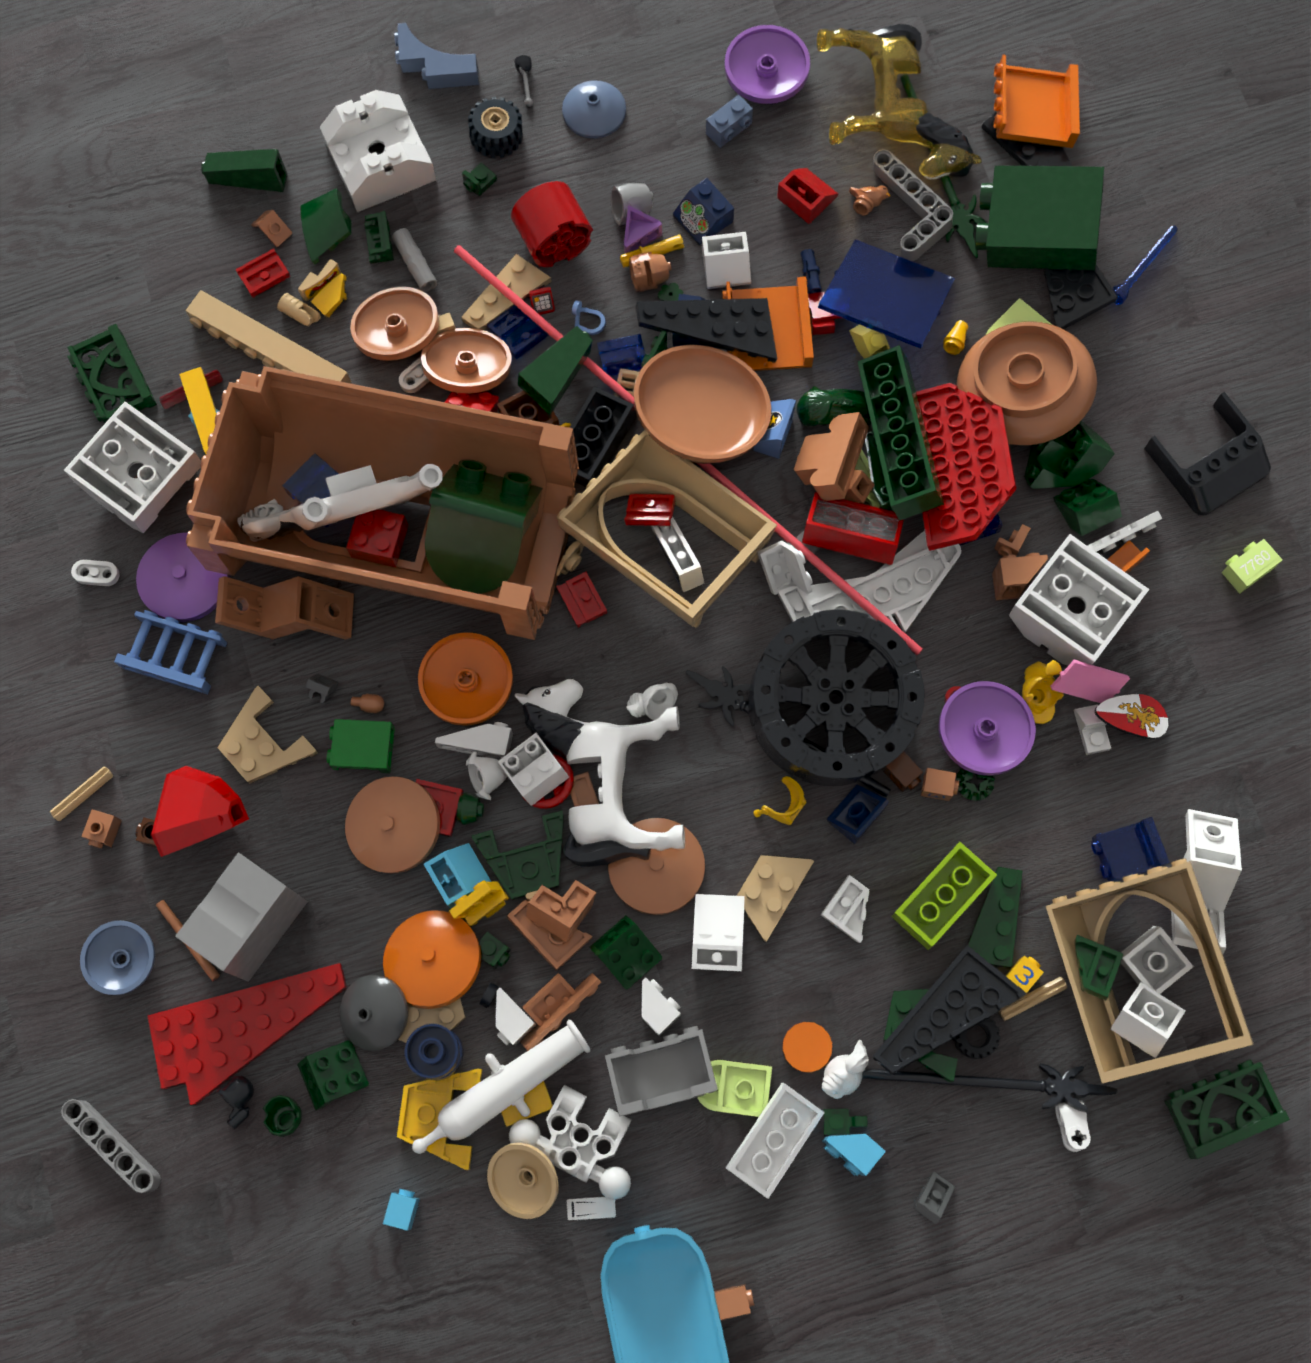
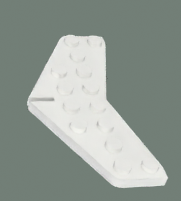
[778,529,961,633]

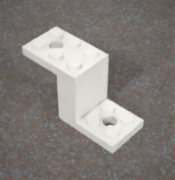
[1171,809,1242,954]

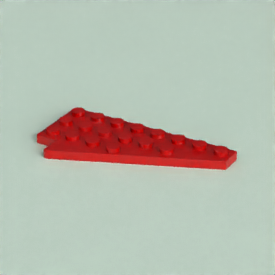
[147,963,347,1105]

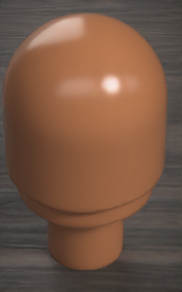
[351,694,384,713]

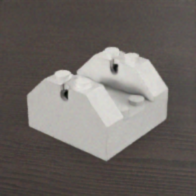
[320,90,436,212]
[64,402,201,533]
[1009,534,1149,666]

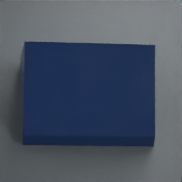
[826,784,889,844]

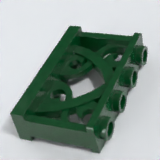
[67,323,157,423]
[1164,1059,1290,1159]

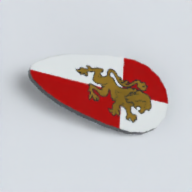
[1094,694,1168,739]

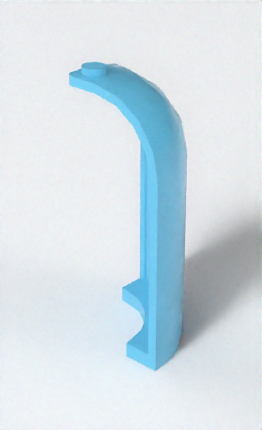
[601,1225,729,1363]

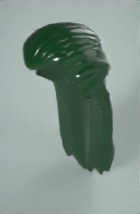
[797,387,871,427]

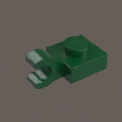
[823,1109,868,1135]

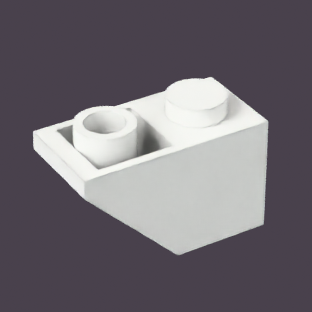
[642,978,681,1037]

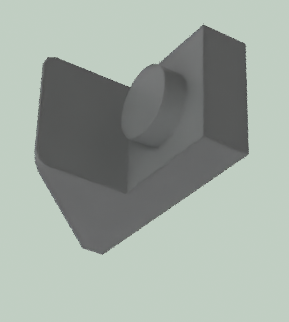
[913,1172,955,1224]

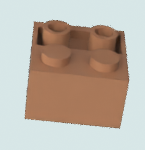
[992,553,1048,600]

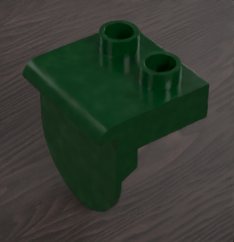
[425,460,543,594]

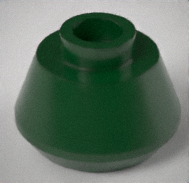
[457,792,484,825]

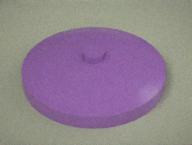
[725,25,810,104]
[136,533,230,622]
[938,681,1036,776]

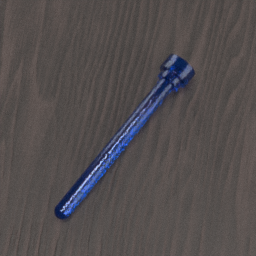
[1112,225,1178,305]

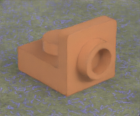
[994,524,1031,557]

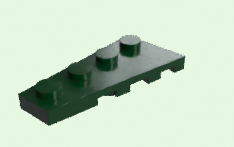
[968,867,1022,968]

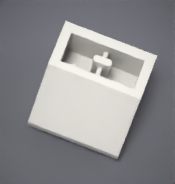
[702,232,751,289]
[498,733,569,806]

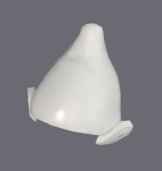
[466,751,508,800]

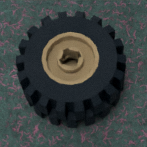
[468,97,523,158]

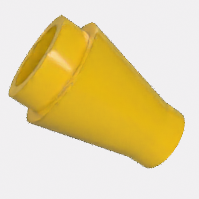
[943,321,968,355]

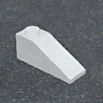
[435,722,513,759]

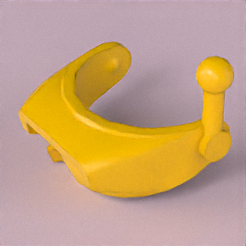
[753,776,806,825]

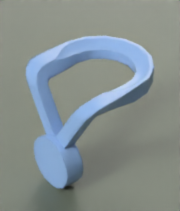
[572,300,606,335]

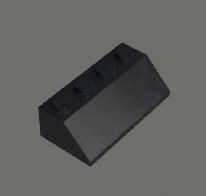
[570,386,637,487]

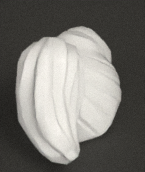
[626,682,678,720]
[822,1040,869,1099]

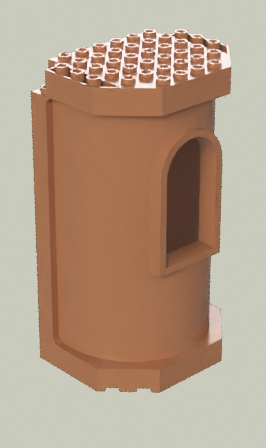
[186,366,579,640]

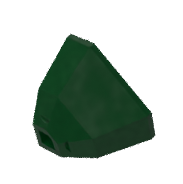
[1024,421,1115,489]

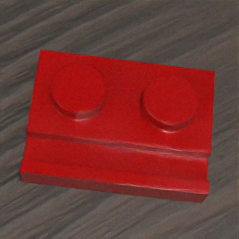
[235,249,291,298]
[624,494,676,526]
[556,572,607,628]

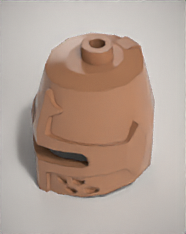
[629,252,671,292]

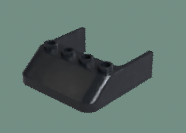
[1144,392,1271,516]

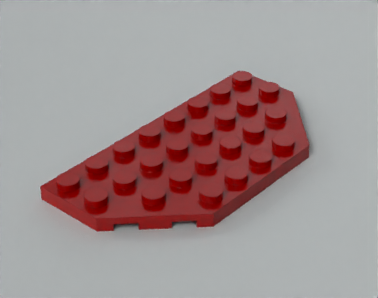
[916,383,1017,551]

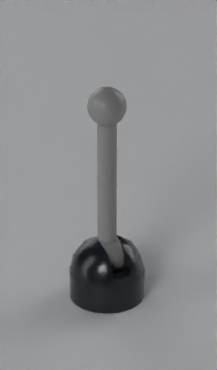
[514,55,533,107]

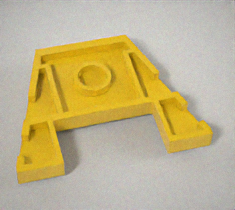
[397,1069,482,1170]

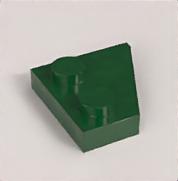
[1074,935,1123,1001]

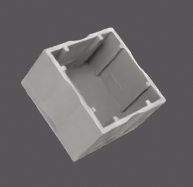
[175,852,308,982]

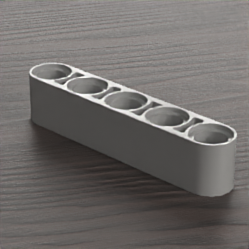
[61,1099,161,1193]

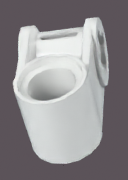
[1055,1100,1090,1152]

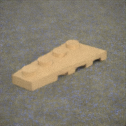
[461,254,551,330]

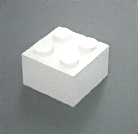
[1120,926,1194,994]
[1111,983,1185,1058]

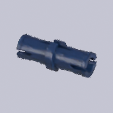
[800,249,822,294]

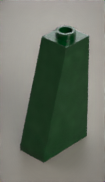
[201,149,288,192]
[517,326,593,415]

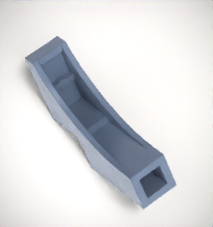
[394,23,479,89]

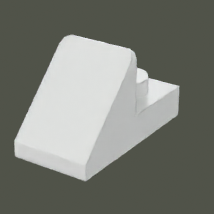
[1074,704,1111,755]

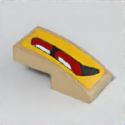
[298,259,341,301]

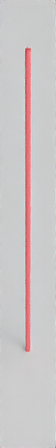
[454,245,923,656]

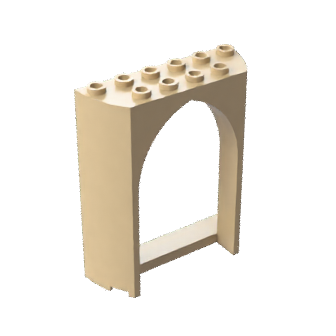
[557,430,777,628]
[1046,858,1253,1084]

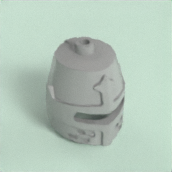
[611,183,654,226]

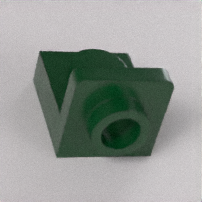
[462,163,497,196]
[479,931,511,969]

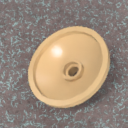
[487,1143,558,1219]

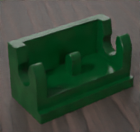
[364,211,394,264]

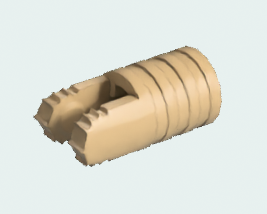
[277,293,321,326]

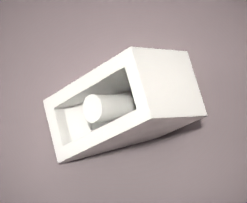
[496,988,536,1046]

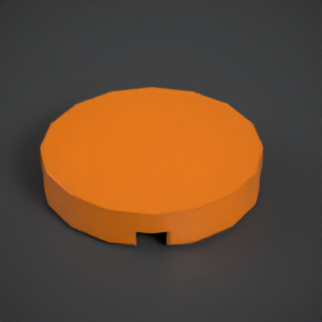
[782,1022,832,1073]

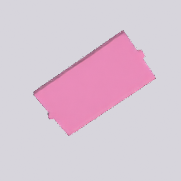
[1050,660,1130,703]

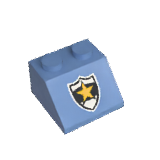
[753,399,796,459]

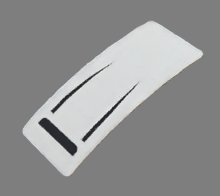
[567,1197,616,1220]

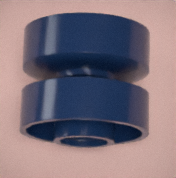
[405,1024,464,1081]

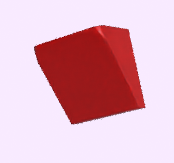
[810,314,835,335]

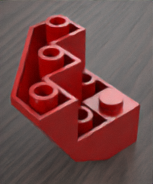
[151,766,249,857]

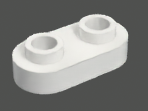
[399,357,430,393]
[71,560,120,586]

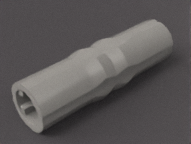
[392,228,437,292]

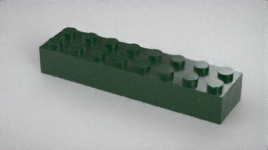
[857,345,944,520]

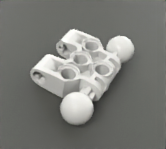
[509,1085,631,1200]

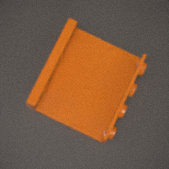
[722,277,814,371]

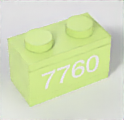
[1222,539,1282,593]

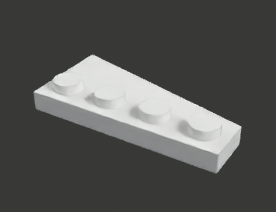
[1087,511,1162,553]

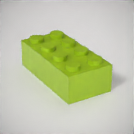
[891,842,997,950]

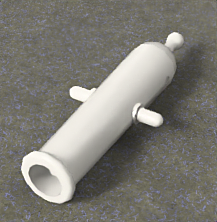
[412,1020,590,1154]

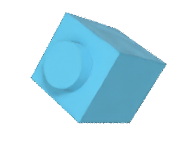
[383,1189,420,1230]

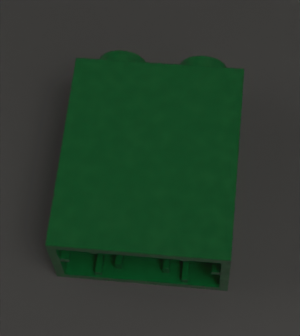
[975,165,1104,270]

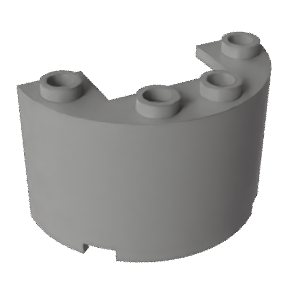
[605,1026,718,1116]

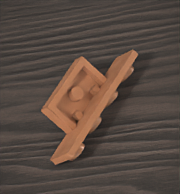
[520,973,601,1051]

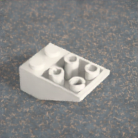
[692,894,744,971]

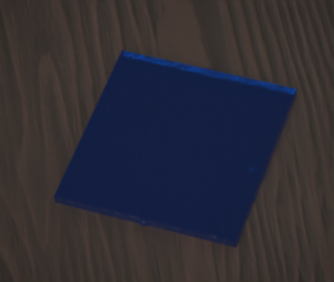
[818,239,955,349]

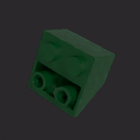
[1053,478,1122,536]

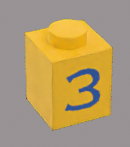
[1005,956,1044,993]

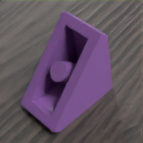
[624,205,662,253]

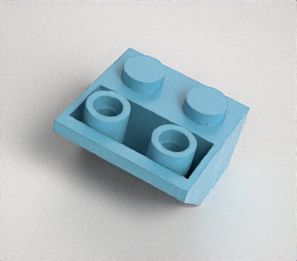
[424,843,491,909]
[822,1134,886,1176]

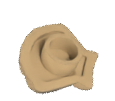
[556,541,584,576]

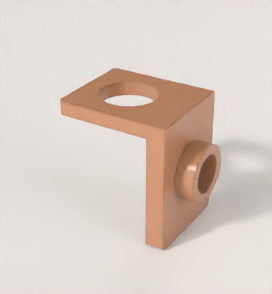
[251,210,292,247]

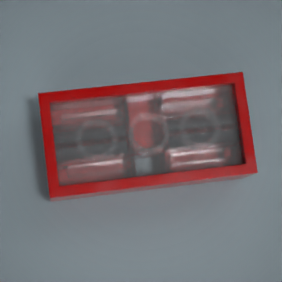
[802,492,904,565]

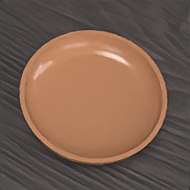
[956,321,1097,445]
[634,345,771,464]

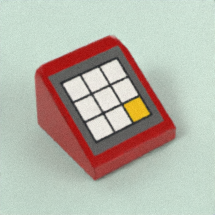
[529,287,555,315]

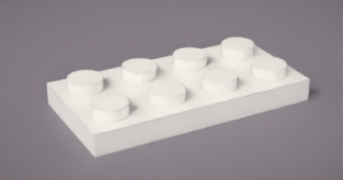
[726,1082,825,1199]

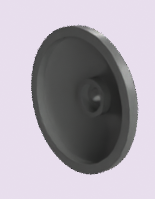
[340,975,408,1051]

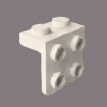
[757,540,813,595]

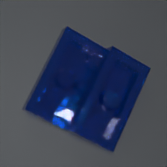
[487,305,549,359]

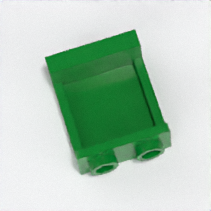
[327,719,395,773]

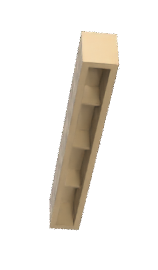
[185,290,351,383]

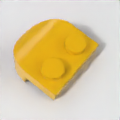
[449,880,509,926]

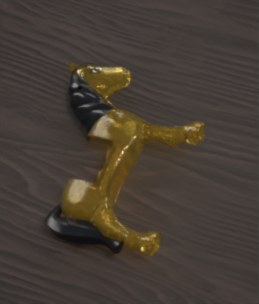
[817,24,982,180]

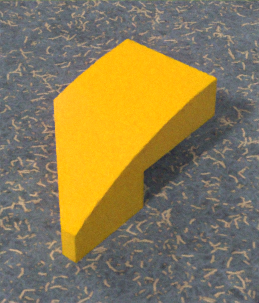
[311,273,347,317]

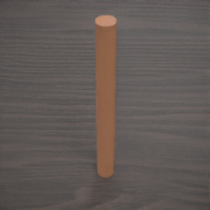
[156,900,220,981]

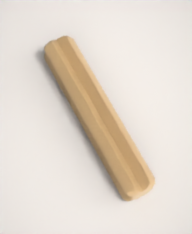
[50,767,113,821]
[999,977,1067,1021]

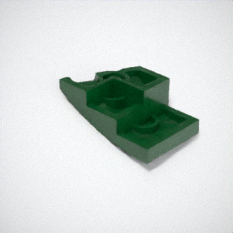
[300,188,351,265]

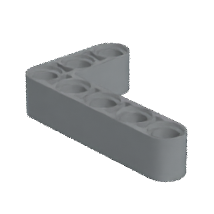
[873,149,953,262]

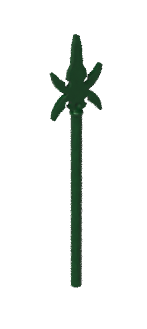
[900,74,986,258]

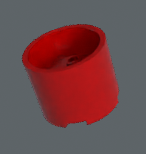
[511,181,593,267]

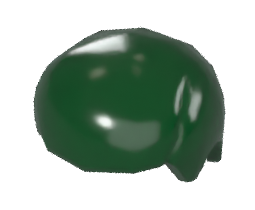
[263,1095,302,1137]

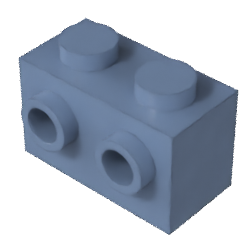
[706,94,753,148]

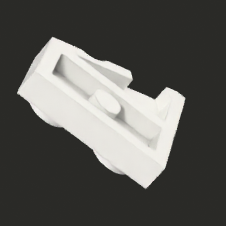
[821,875,869,943]

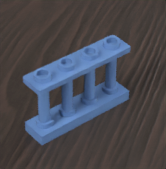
[114,610,227,695]

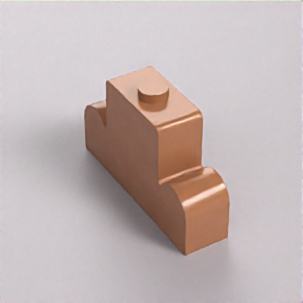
[794,412,869,501]

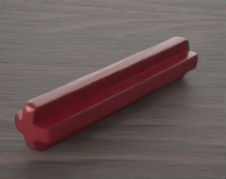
[159,369,223,409]

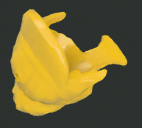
[1022,660,1064,724]

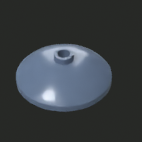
[562,81,626,138]
[80,921,155,995]

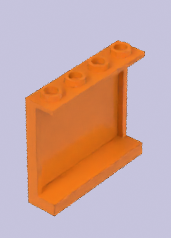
[994,55,1080,148]

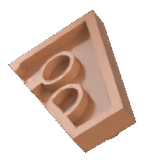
[507,900,593,971]

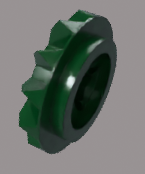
[956,768,995,801]

